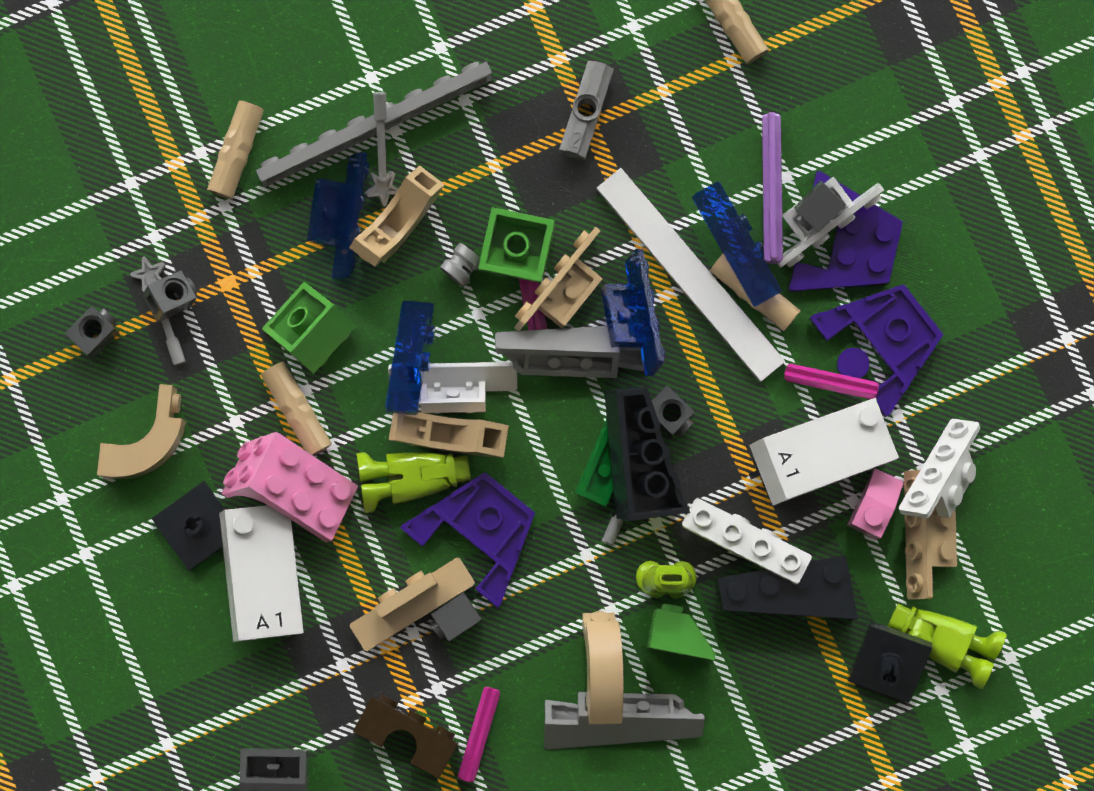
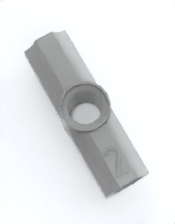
[559,61,614,160]

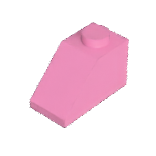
[847,468,904,540]

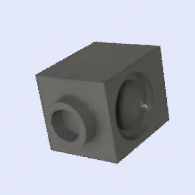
[794,180,846,233]
[142,270,197,323]
[65,306,120,359]
[652,385,695,438]
[430,592,482,641]

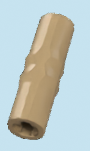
[705,0,769,64]
[207,101,264,199]
[710,250,801,331]
[261,361,332,456]

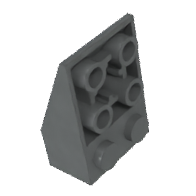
[239,748,310,791]

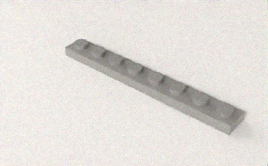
[256,61,493,187]

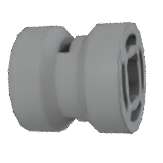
[439,243,480,287]

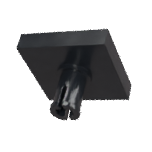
[151,481,226,571]
[848,621,933,703]

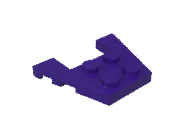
[788,171,903,292]
[809,284,943,417]
[400,472,535,607]

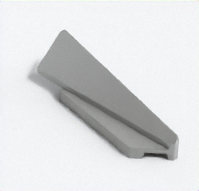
[495,324,651,378]
[544,692,705,750]

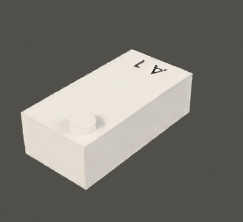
[749,398,899,505]
[219,505,303,642]

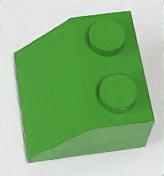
[478,207,555,283]
[262,282,356,374]
[647,604,716,660]

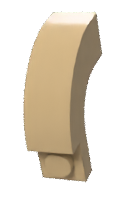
[349,166,445,267]
[97,384,186,479]
[389,408,509,457]
[582,611,623,725]

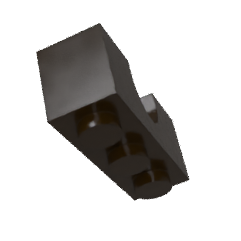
[353,694,459,778]

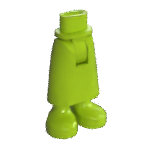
[356,452,471,513]
[636,561,697,599]
[887,604,1007,689]

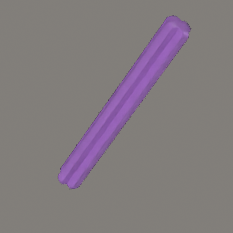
[762,112,783,264]

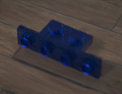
[307,152,369,280]
[692,181,781,307]
[601,249,665,376]
[385,301,435,415]

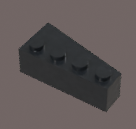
[604,387,690,521]
[715,555,858,620]

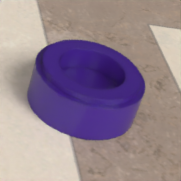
[836,348,870,378]

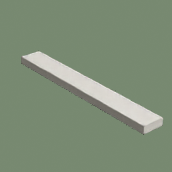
[596,168,785,382]

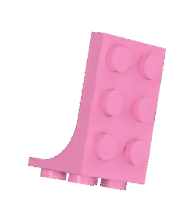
[222,432,358,542]

